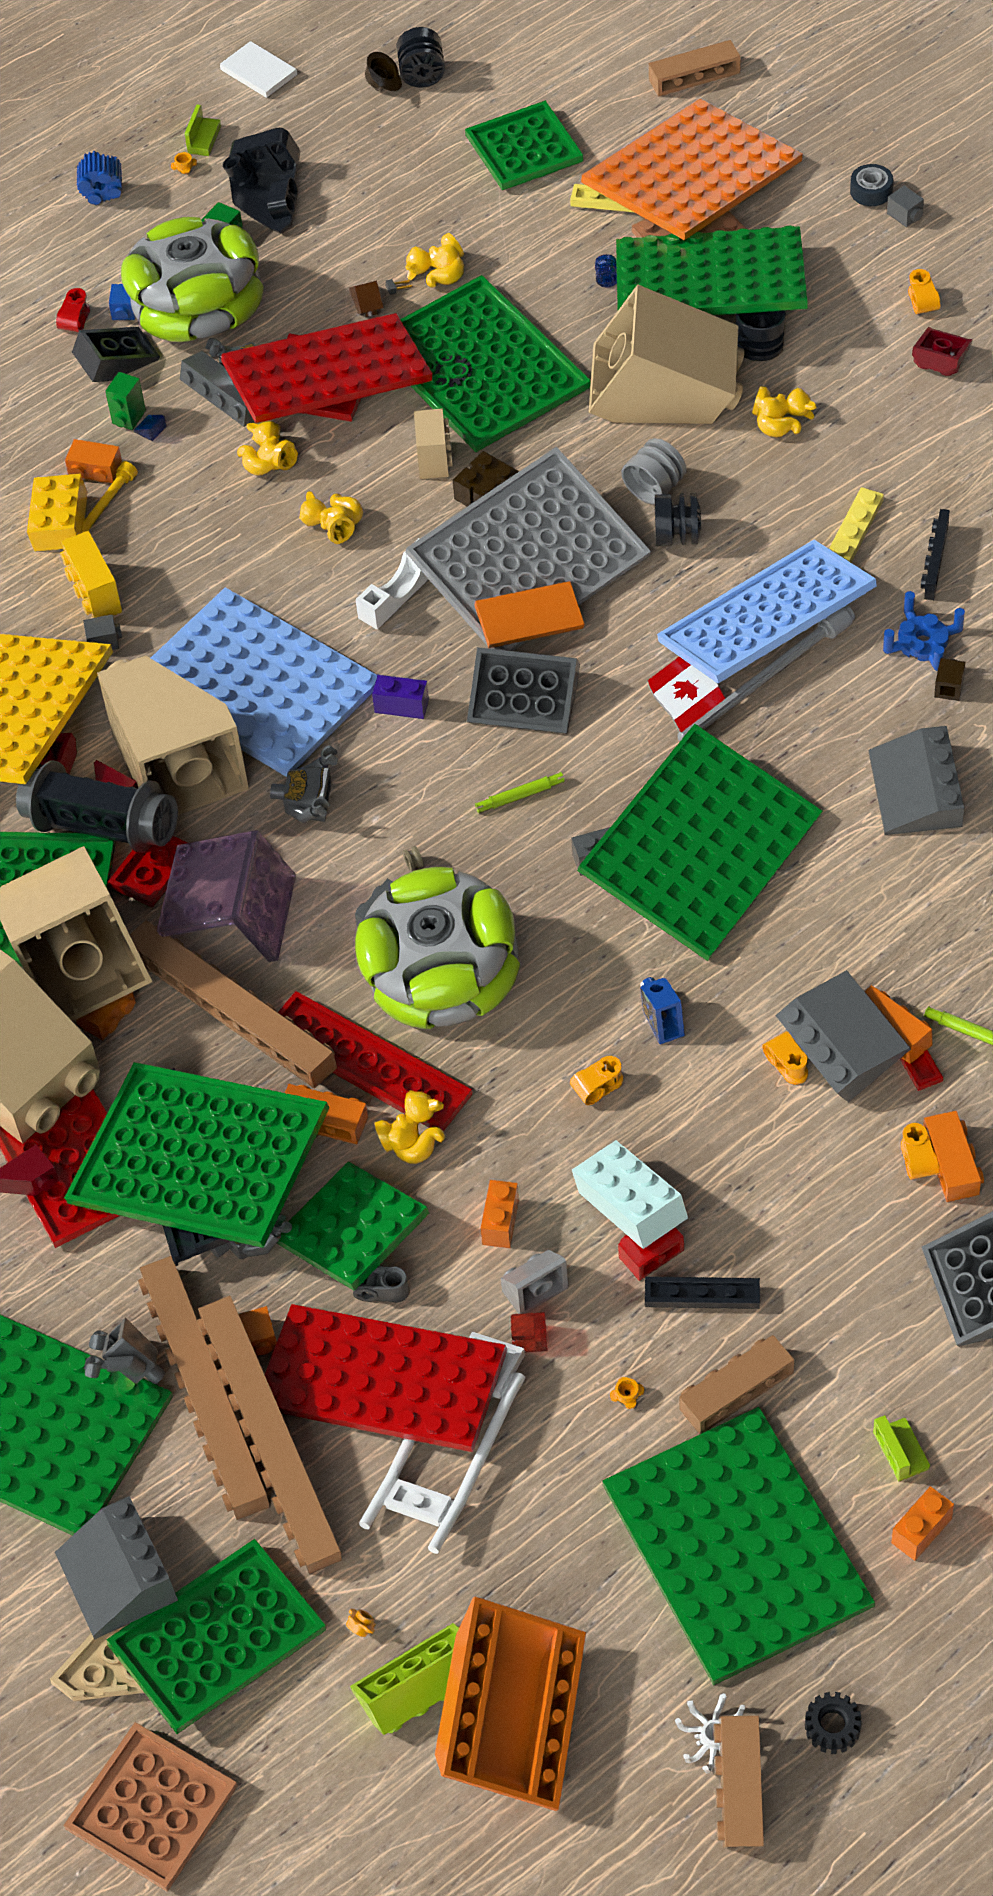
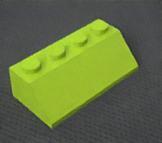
[350,1623,459,1735]

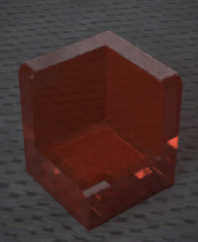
[511,1312,548,1353]

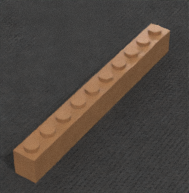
[129,920,337,1089]
[138,1256,270,1520]
[196,1296,342,1574]

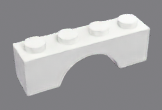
[356,538,428,630]

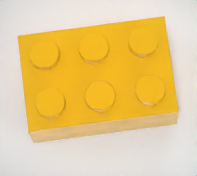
[27,473,88,551]
[60,531,123,618]

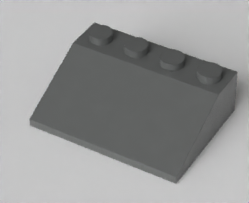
[467,647,580,734]
[868,726,964,835]
[775,970,911,1102]
[922,1211,993,1347]
[55,1496,178,1640]

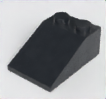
[72,327,160,382]

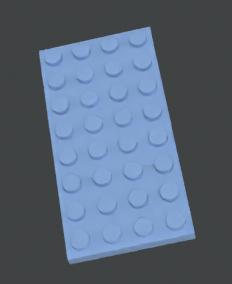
[657,540,877,683]

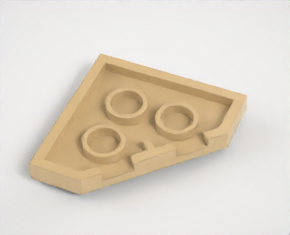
[50,1624,144,1701]

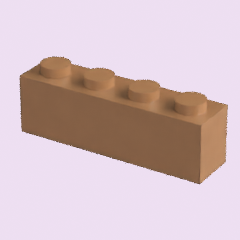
[648,40,740,97]
[679,1335,794,1434]
[713,1716,764,1848]

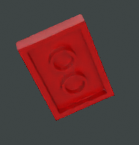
[108,836,195,908]

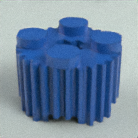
[77,151,122,205]

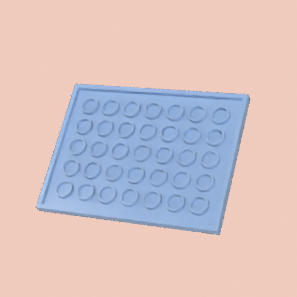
[151,587,377,777]

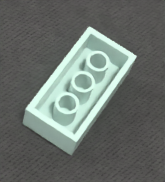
[572,1140,688,1249]

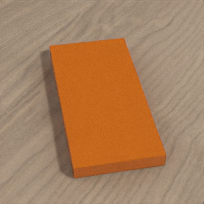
[474,581,585,649]

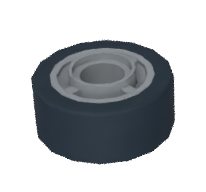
[850,164,893,206]

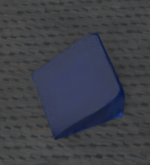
[134,415,167,441]

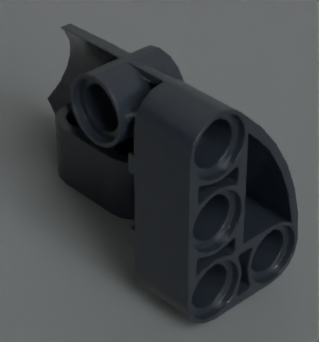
[223,127,301,234]

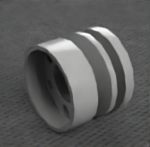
[621,438,686,504]

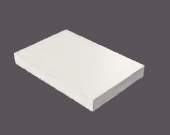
[220,41,297,98]

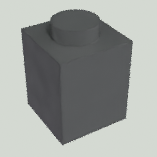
[887,186,924,227]
[83,615,122,650]

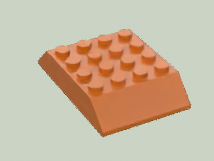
[435,1596,586,1811]

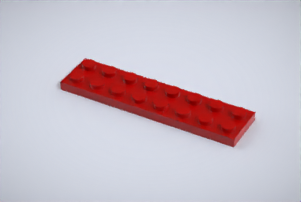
[277,991,472,1132]

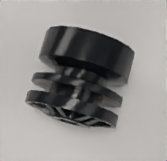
[396,27,445,88]
[736,310,786,361]
[654,493,701,546]

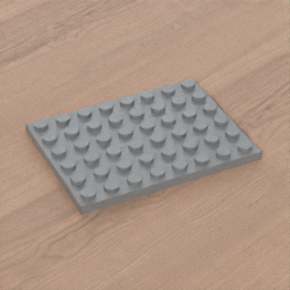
[405,446,651,651]

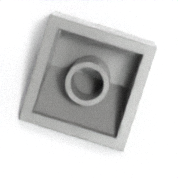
[501,1250,568,1316]

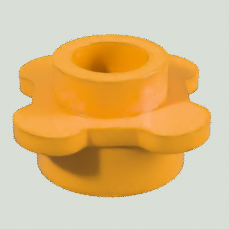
[171,152,197,174]
[610,1377,644,1409]
[346,1608,376,1637]

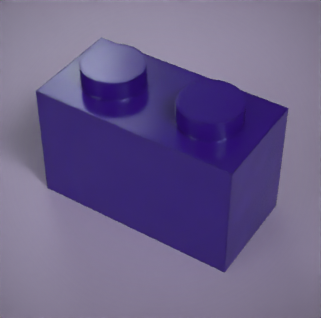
[372,675,429,719]

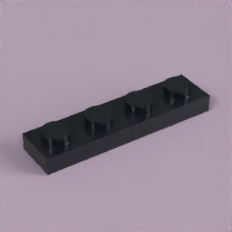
[920,509,950,601]
[645,1277,760,1309]

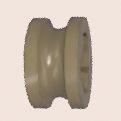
[402,846,424,872]

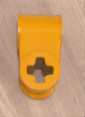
[908,269,940,314]
[762,1031,808,1085]
[570,1056,623,1106]
[900,1123,939,1180]

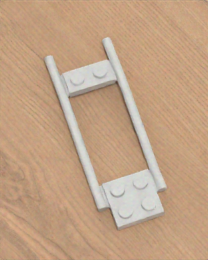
[359,1332,525,1554]

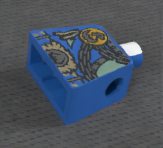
[640,977,685,1044]

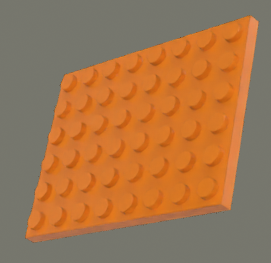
[581,99,803,240]

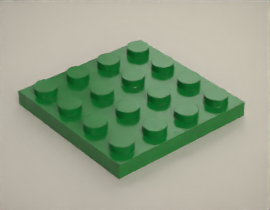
[465,100,584,191]
[276,1161,430,1291]

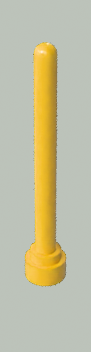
[82,461,138,533]

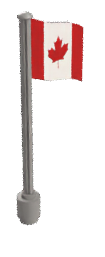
[648,605,855,742]

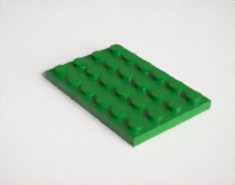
[106,1539,326,1734]

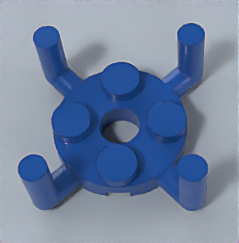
[883,591,965,671]

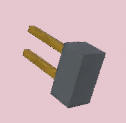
[385,279,412,295]

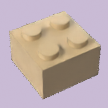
[414,408,453,479]

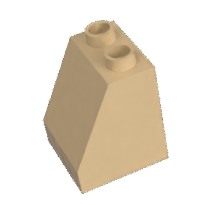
[589,285,744,424]
[97,655,249,815]
[0,846,152,1021]
[0,949,101,1144]

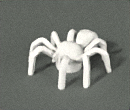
[675,1693,745,1774]

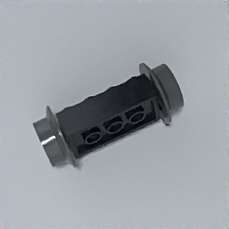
[16,761,178,853]

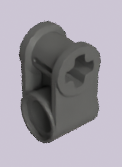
[353,1266,410,1303]

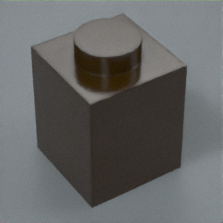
[934,658,966,701]

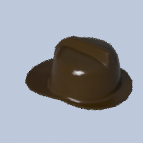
[365,52,402,91]

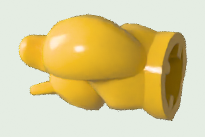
[406,233,464,288]
[752,386,817,438]
[237,421,298,476]
[299,491,363,545]
[374,1091,445,1164]

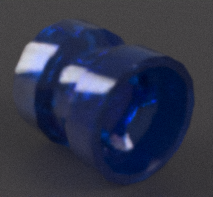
[595,254,617,287]

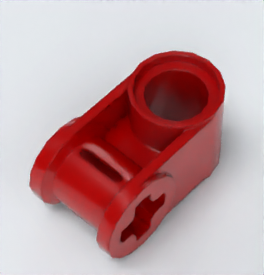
[56,288,90,332]

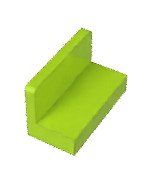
[185,104,221,156]
[873,1415,930,1482]

